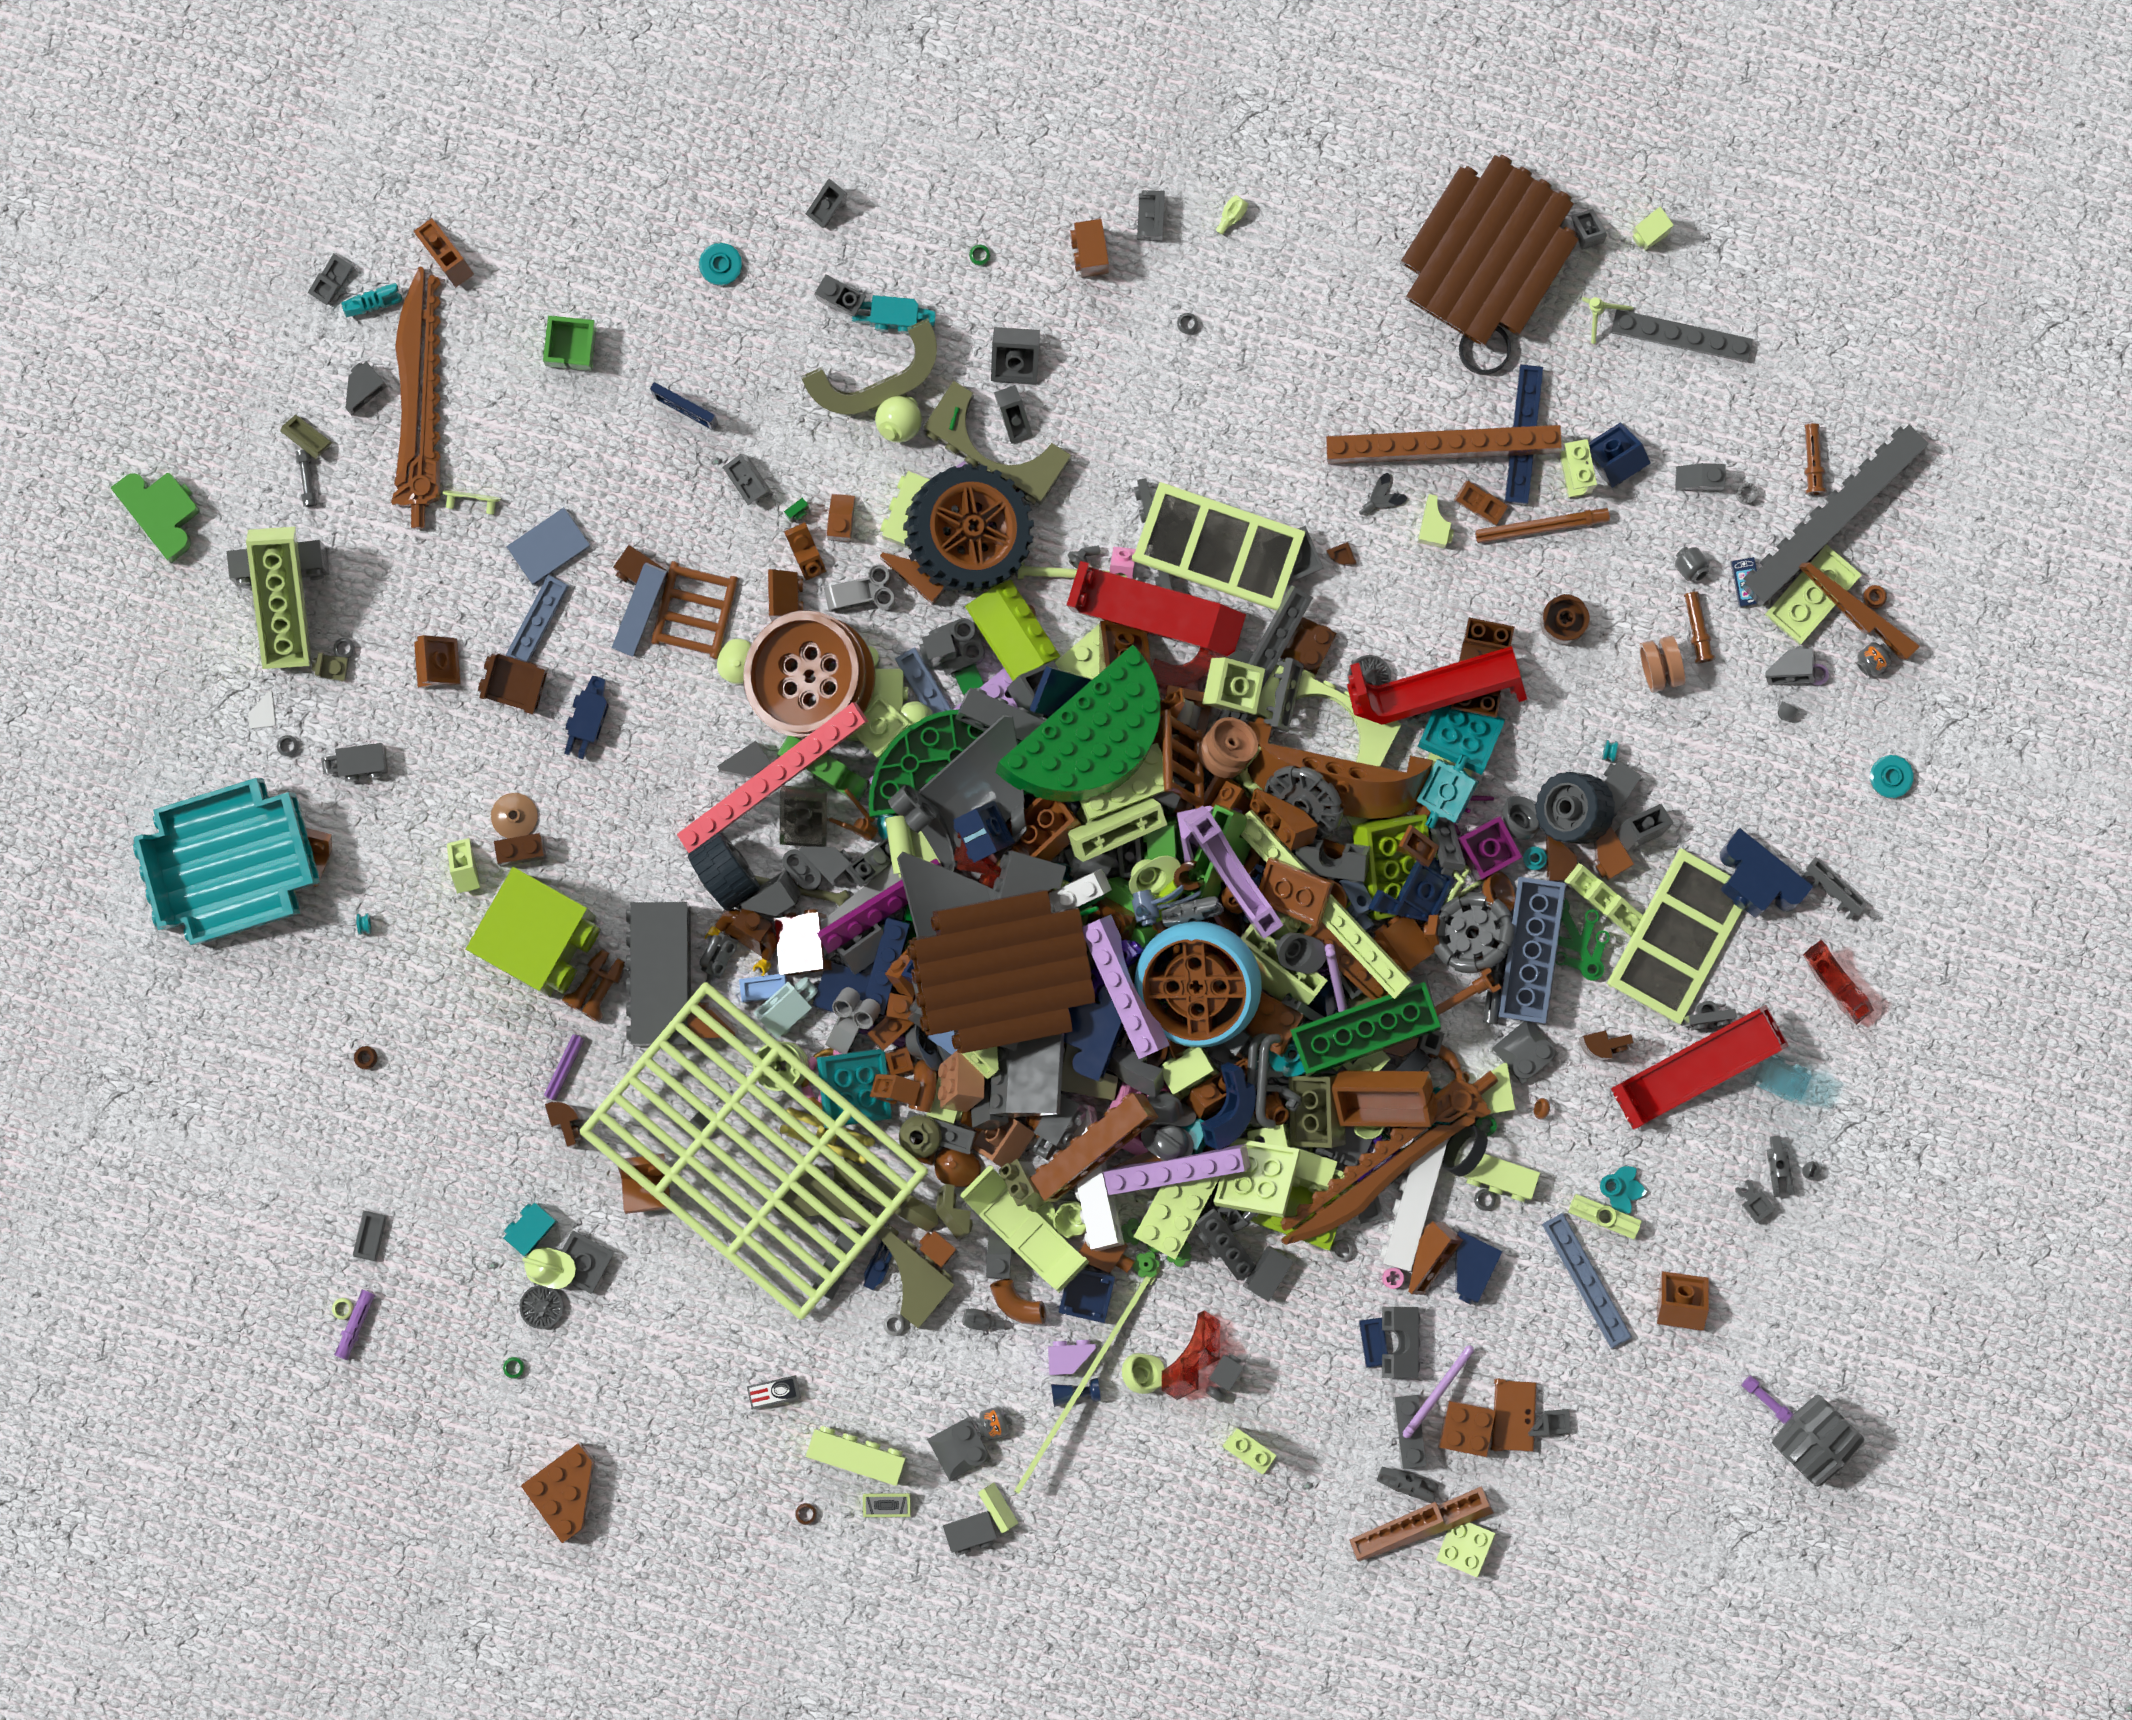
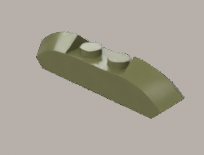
[833,1158,938,1232]

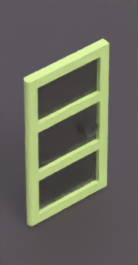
[1132,482,1305,611]
[1606,848,1743,1025]

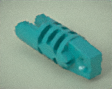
[341,283,403,317]

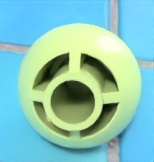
[875,396,922,443]

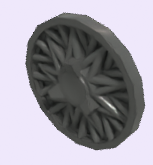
[1347,654,1391,685]
[519,1285,564,1329]

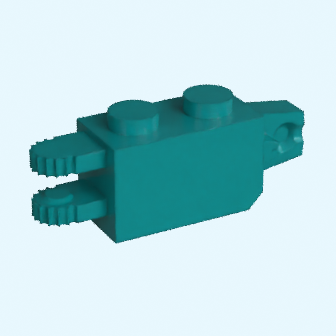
[852,295,936,334]

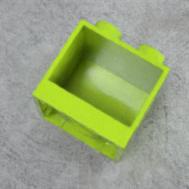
[465,867,601,998]

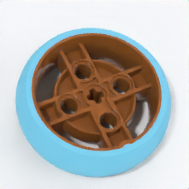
[1134,921,1261,1048]

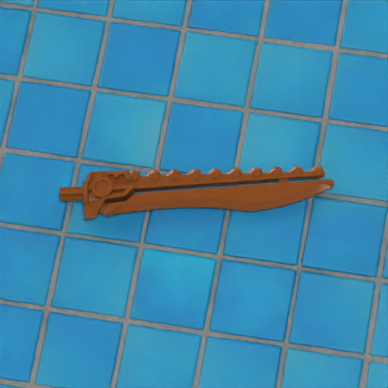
[391,266,441,530]
[1280,1071,1498,1245]

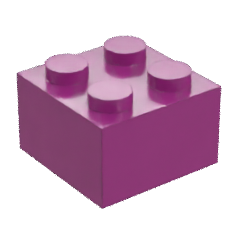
[1458,816,1522,881]

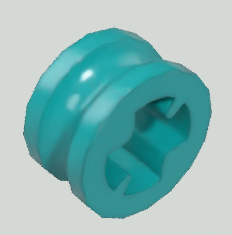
[1602,739,1618,762]
[356,913,371,935]

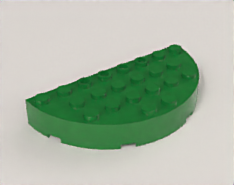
[995,645,1160,802]
[869,709,1034,819]

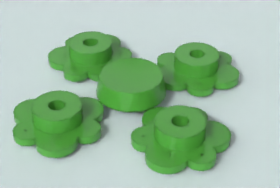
[1121,1218,1191,1278]

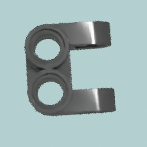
[929,618,985,676]

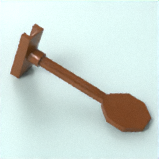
[1383,967,1501,1057]

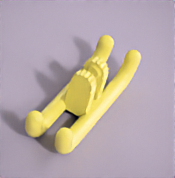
[779,1107,875,1164]

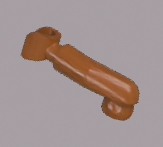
[1428,1044,1470,1082]

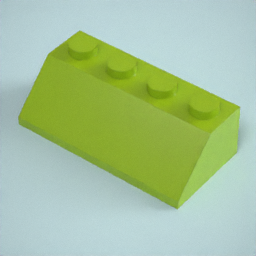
[965,580,1061,681]

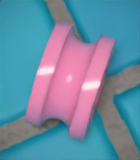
[1382,1268,1404,1289]

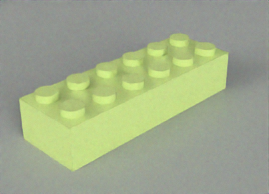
[246,527,311,669]

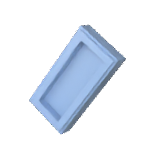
[739,974,787,1003]

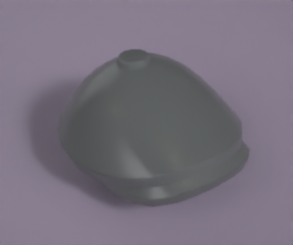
[1503,796,1540,840]

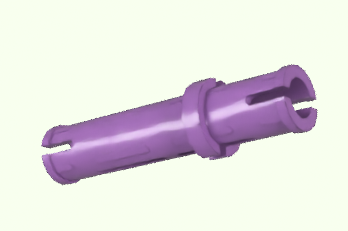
[334,1289,376,1361]

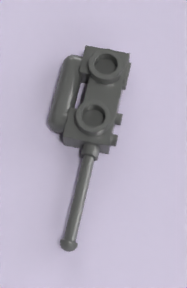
[699,932,739,1003]

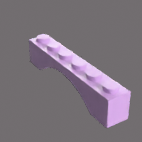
[1183,805,1283,939]
[1082,915,1169,1059]
[1103,1144,1251,1195]

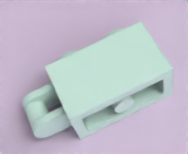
[754,977,818,1039]

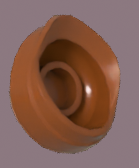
[935,1147,981,1187]

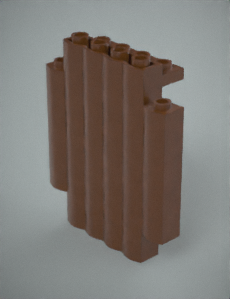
[1400,154,1579,348]
[907,890,1095,1054]

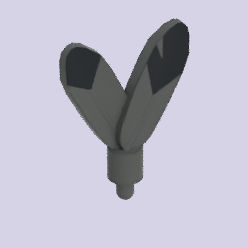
[1359,473,1407,515]

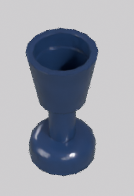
[1051,1378,1101,1407]

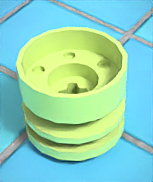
[753,1041,809,1091]

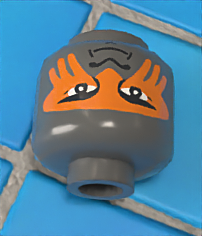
[1856,642,1892,677]
[976,1406,1012,1441]

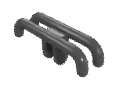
[1247,1033,1283,1129]

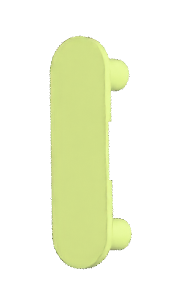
[443,490,501,514]

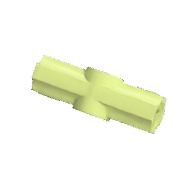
[1568,1194,1641,1240]

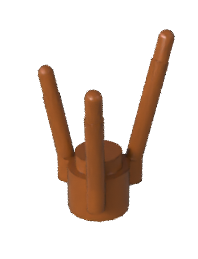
[829,788,878,841]

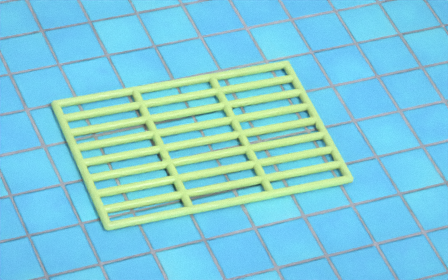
[580,982,928,1320]

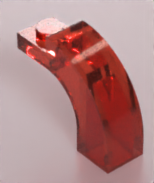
[1152,648,1216,689]

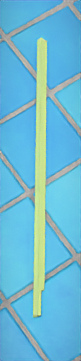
[1014,1267,1161,1494]

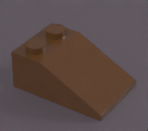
[1099,621,1152,673]

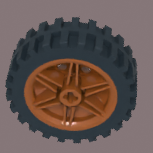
[903,464,1034,594]

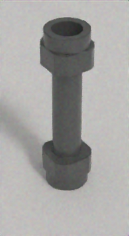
[295,450,317,507]

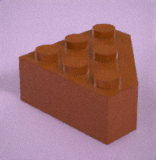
[520,1442,595,1543]

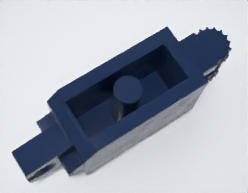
[564,676,609,760]

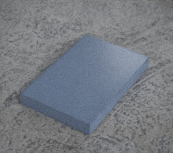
[506,507,590,585]

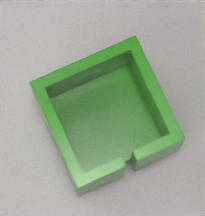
[543,315,597,371]
[1143,816,1185,865]

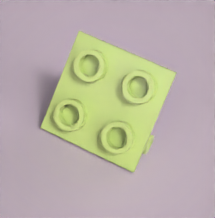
[1436,1523,1496,1578]

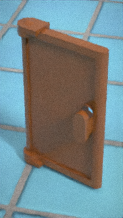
[1491,1378,1537,1452]

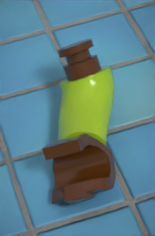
[1152,860,1204,936]

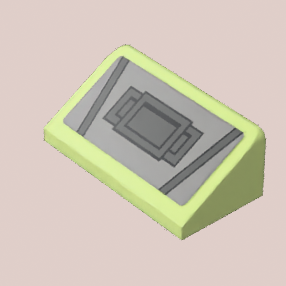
[863,1493,911,1517]

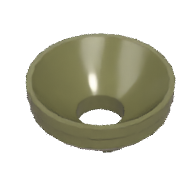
[899,1115,942,1158]

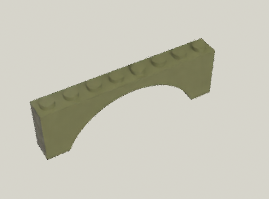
[774,1164,955,1329]

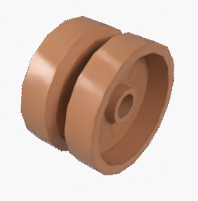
[1639,635,1685,693]
[1198,717,1258,778]

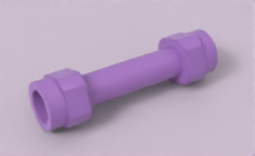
[1741,1375,1793,1424]

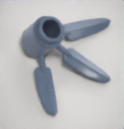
[1132,885,1201,926]

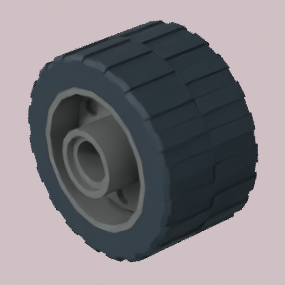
[1535,772,1615,844]
[688,832,760,911]

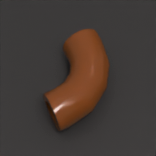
[908,1060,937,1113]
[990,1279,1046,1325]

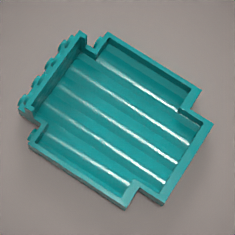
[133,778,320,945]

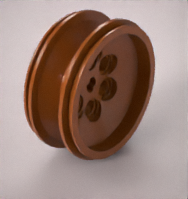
[743,611,875,740]

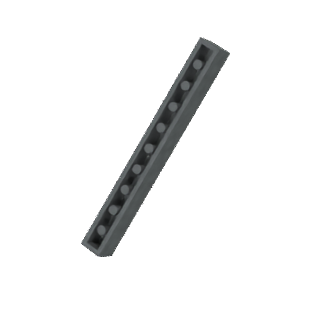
[1742,424,1929,607]
[955,687,1185,815]

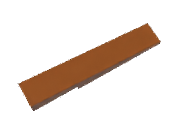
[1799,563,1920,659]
[1349,1486,1494,1562]

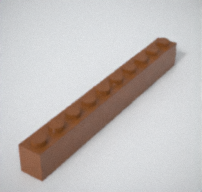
[1326,425,1562,465]

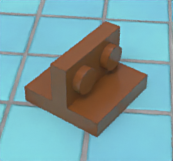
[414,635,461,688]

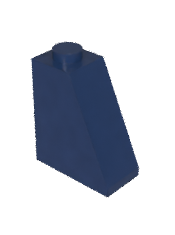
[1455,1231,1503,1305]

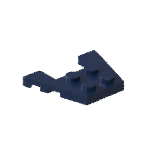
[1368,856,1455,921]

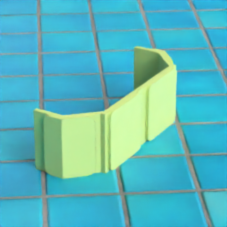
[960,1165,1089,1293]

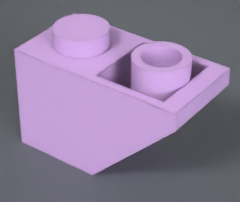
[1048,1340,1096,1375]

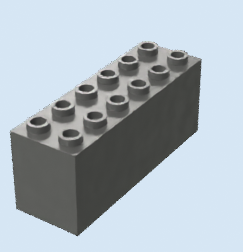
[626,902,691,1047]

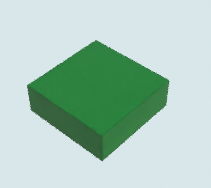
[954,665,984,696]

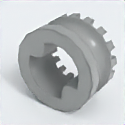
[1736,482,1758,505]

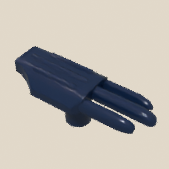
[863,1241,892,1290]

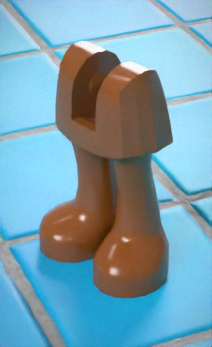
[561,949,625,1023]

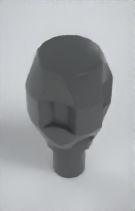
[962,1308,1005,1330]

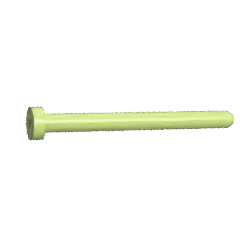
[1018,563,1127,579]

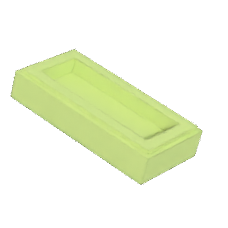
[978,1482,1018,1533]

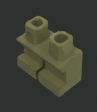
[998,1159,1047,1212]

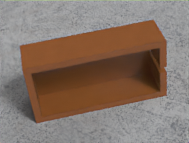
[1332,1071,1438,1127]

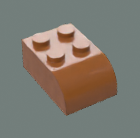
[1007,798,1081,862]

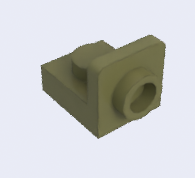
[312,652,349,682]

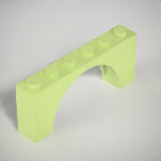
[1256,659,1401,767]

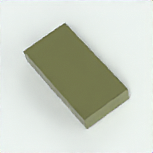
[280,414,332,459]

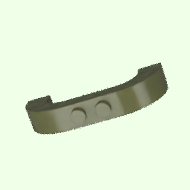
[801,318,937,414]

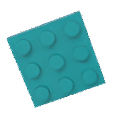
[1417,705,1506,775]
[817,1049,892,1128]

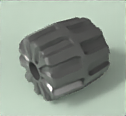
[1772,1395,1864,1487]

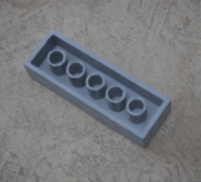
[1499,877,1567,1024]

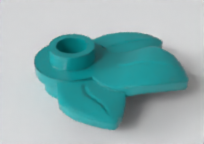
[1600,1166,1646,1213]

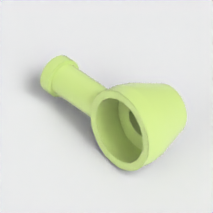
[1239,766,1264,799]

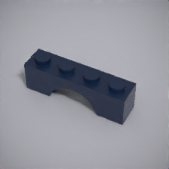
[864,917,912,1015]

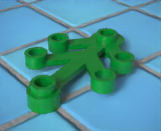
[1556,898,1610,981]

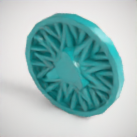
[699,243,742,286]
[1870,755,1914,798]

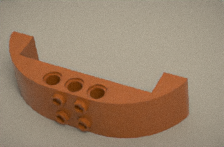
[1247,722,1433,819]

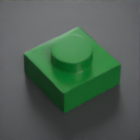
[784,497,809,522]

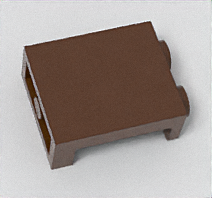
[478,652,549,715]

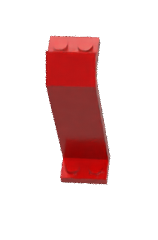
[1066,561,1246,658]
[1347,646,1528,725]
[1610,1005,1789,1130]

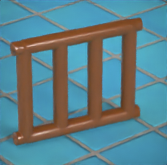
[651,561,738,659]
[1162,710,1204,809]

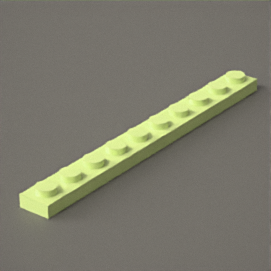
[1241,810,1413,999]

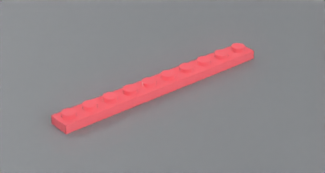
[677,702,869,853]

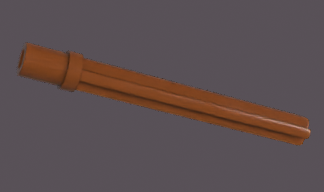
[1475,508,1610,543]

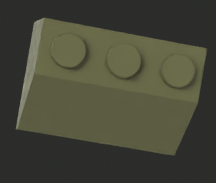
[1288,1073,1346,1148]

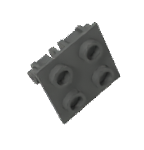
[1314,1126,1373,1172]

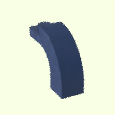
[1200,1062,1256,1150]

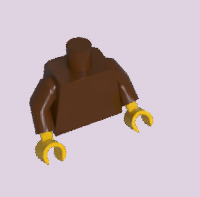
[705,908,777,976]

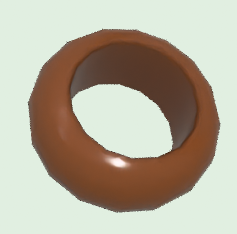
[1533,1098,1550,1120]

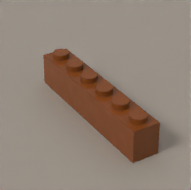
[1030,1093,1159,1202]

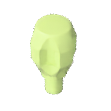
[1216,195,1249,235]

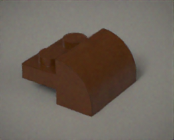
[1578,1030,1634,1061]
[545,1102,583,1148]

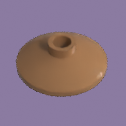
[491,793,538,838]

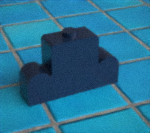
[1720,828,1813,918]
[1064,985,1124,1081]

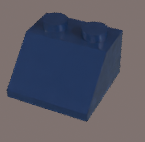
[1588,422,1651,488]

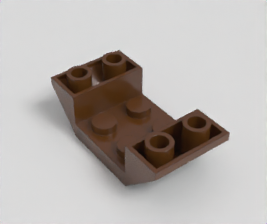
[1450,617,1515,718]

